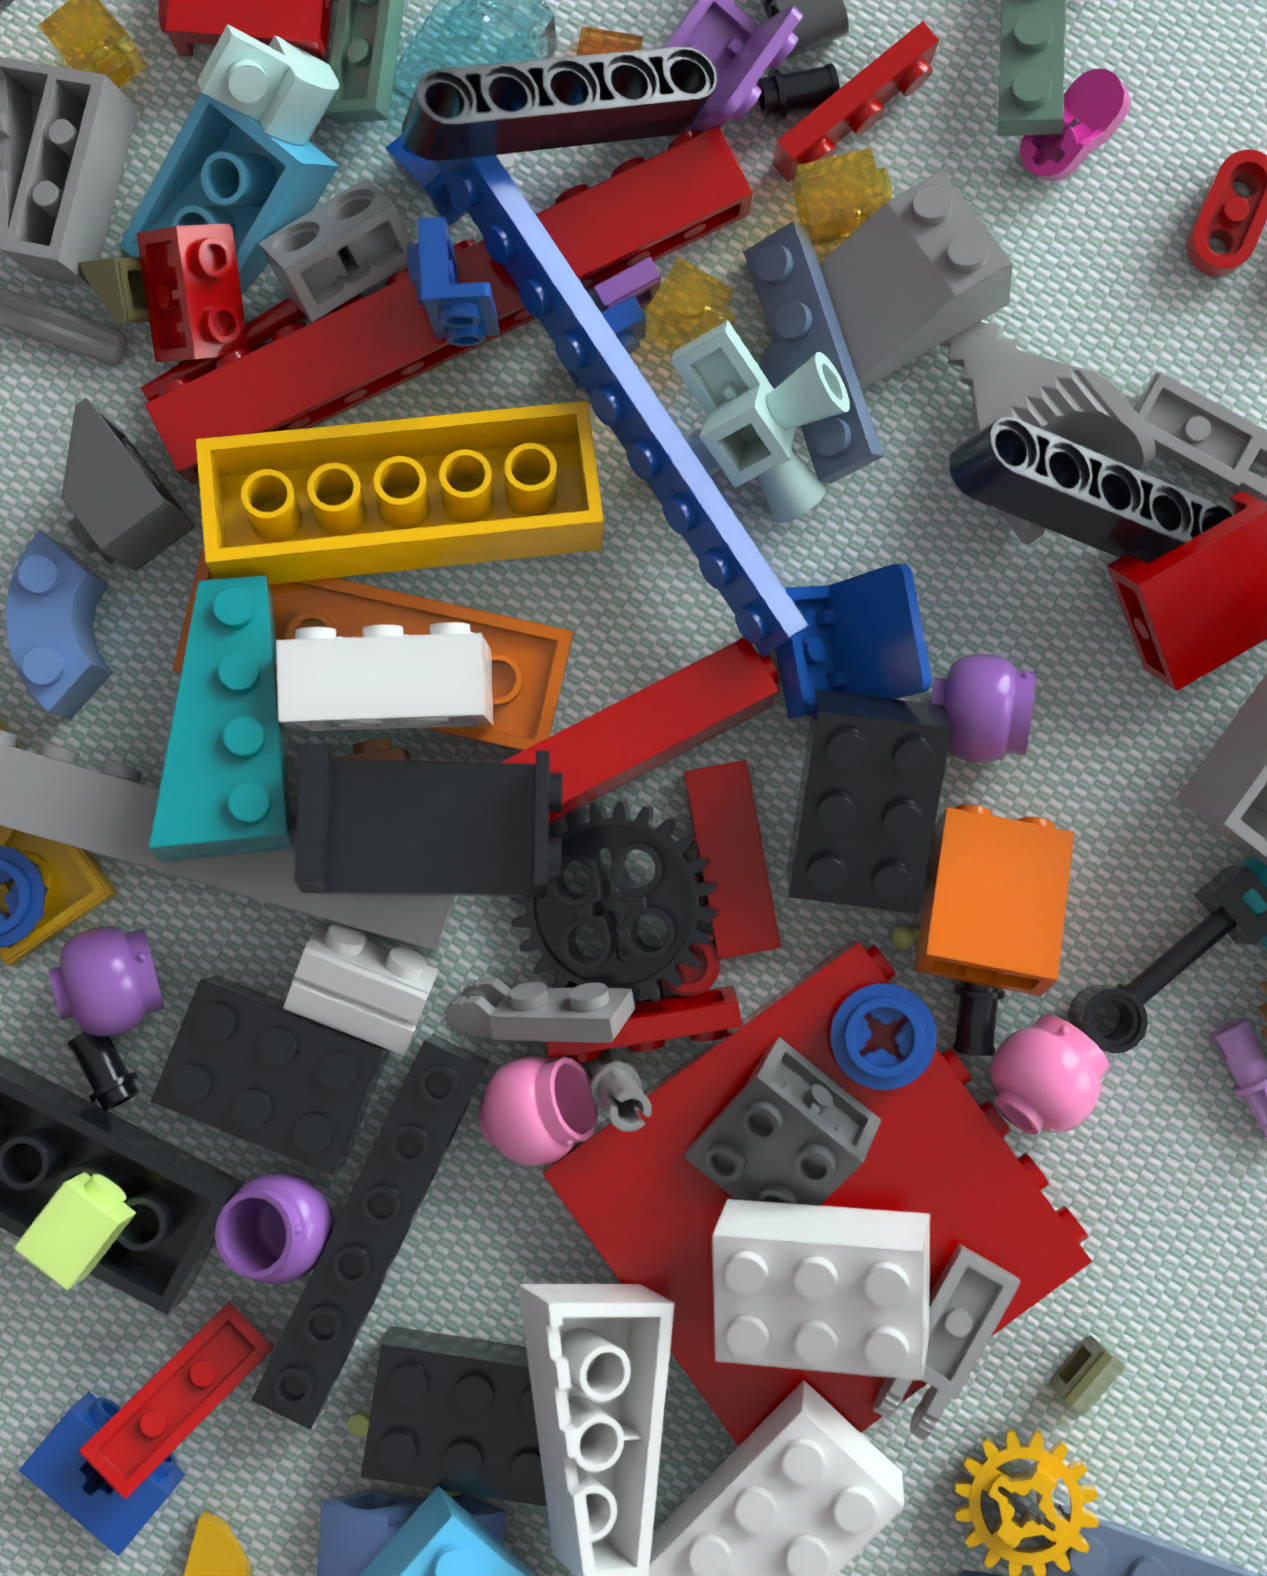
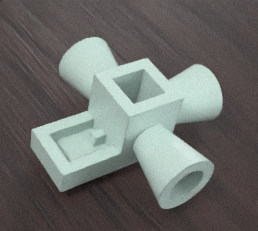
[670,320,850,523]

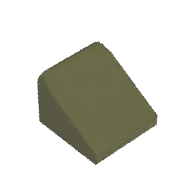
[80,257,149,325]
[1049,1335,1125,1414]

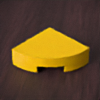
[183,1511,251,1576]

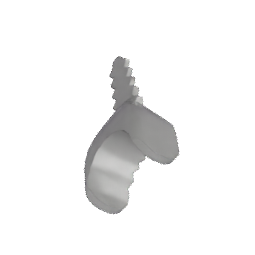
[940,321,1156,545]

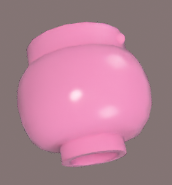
[990,1014,1110,1135]
[478,1055,598,1166]

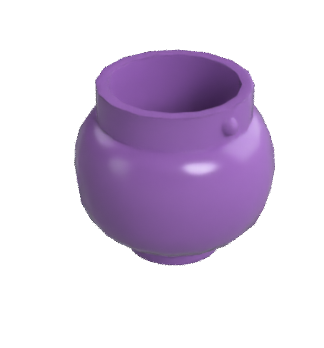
[931,654,1036,763]
[48,927,165,1037]
[215,1172,333,1285]

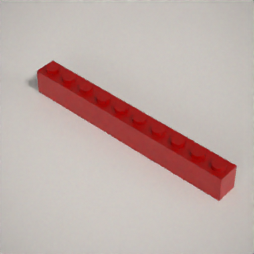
[145,125,753,485]

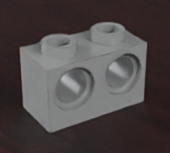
[258,178,413,322]

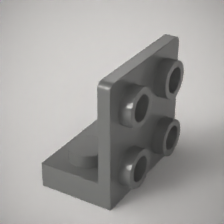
[685,1037,881,1206]

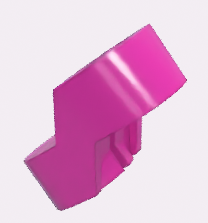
[1020,69,1130,181]

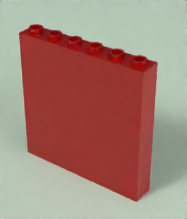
[542,940,1092,1446]

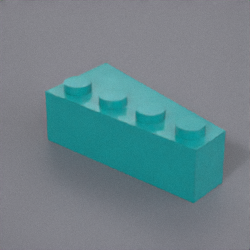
[149,575,294,862]

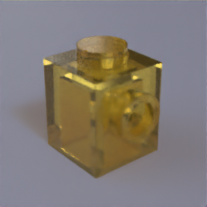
[38,0,147,89]
[792,148,892,246]
[645,257,737,351]

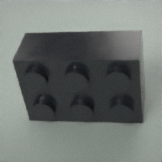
[787,689,952,914]
[150,975,390,1175]
[361,1326,547,1507]

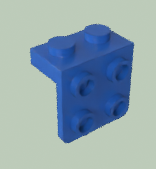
[776,563,932,719]

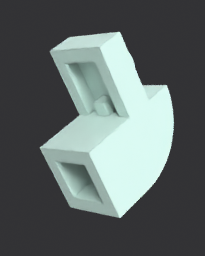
[197,24,339,145]

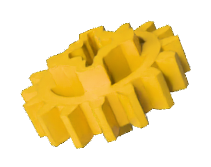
[954,1428,1099,1576]

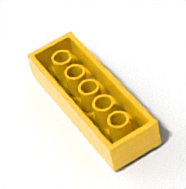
[196,401,604,585]

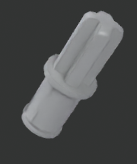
[584,1049,651,1132]

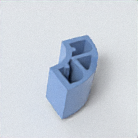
[6,530,113,719]
[317,1489,506,1576]

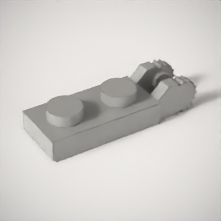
[1134,371,1267,502]
[444,978,635,1043]
[873,1243,1021,1440]

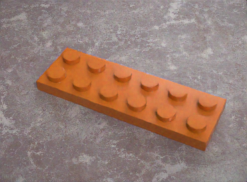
[172,548,574,751]

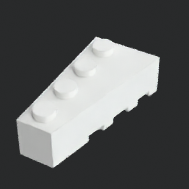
[518,1284,674,1576]

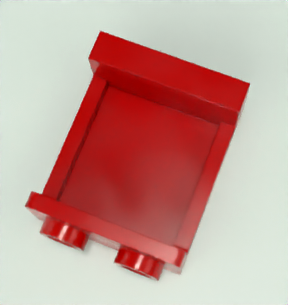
[158,0,333,64]
[1106,491,1267,691]

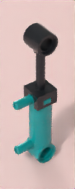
[1068,855,1267,1053]

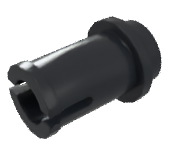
[757,63,840,121]
[953,981,1006,1056]
[67,1032,139,1111]

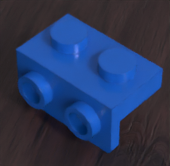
[407,217,500,346]

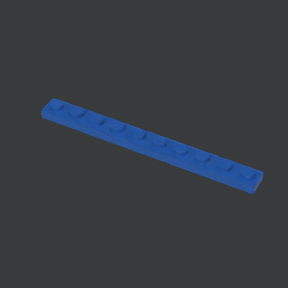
[434,114,808,658]

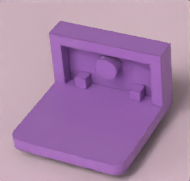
[661,0,803,133]

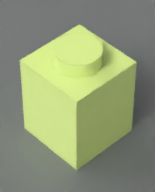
[13,1172,137,1291]

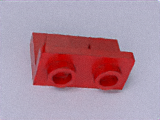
[136,224,249,362]

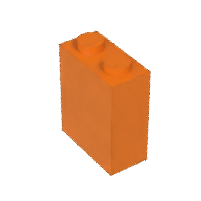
[913,804,1074,996]

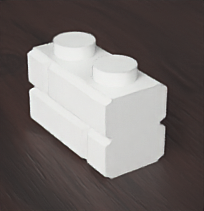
[283,923,439,1056]

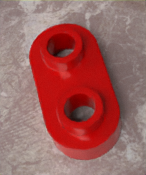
[1186,149,1267,276]

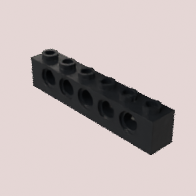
[251,1034,490,1430]

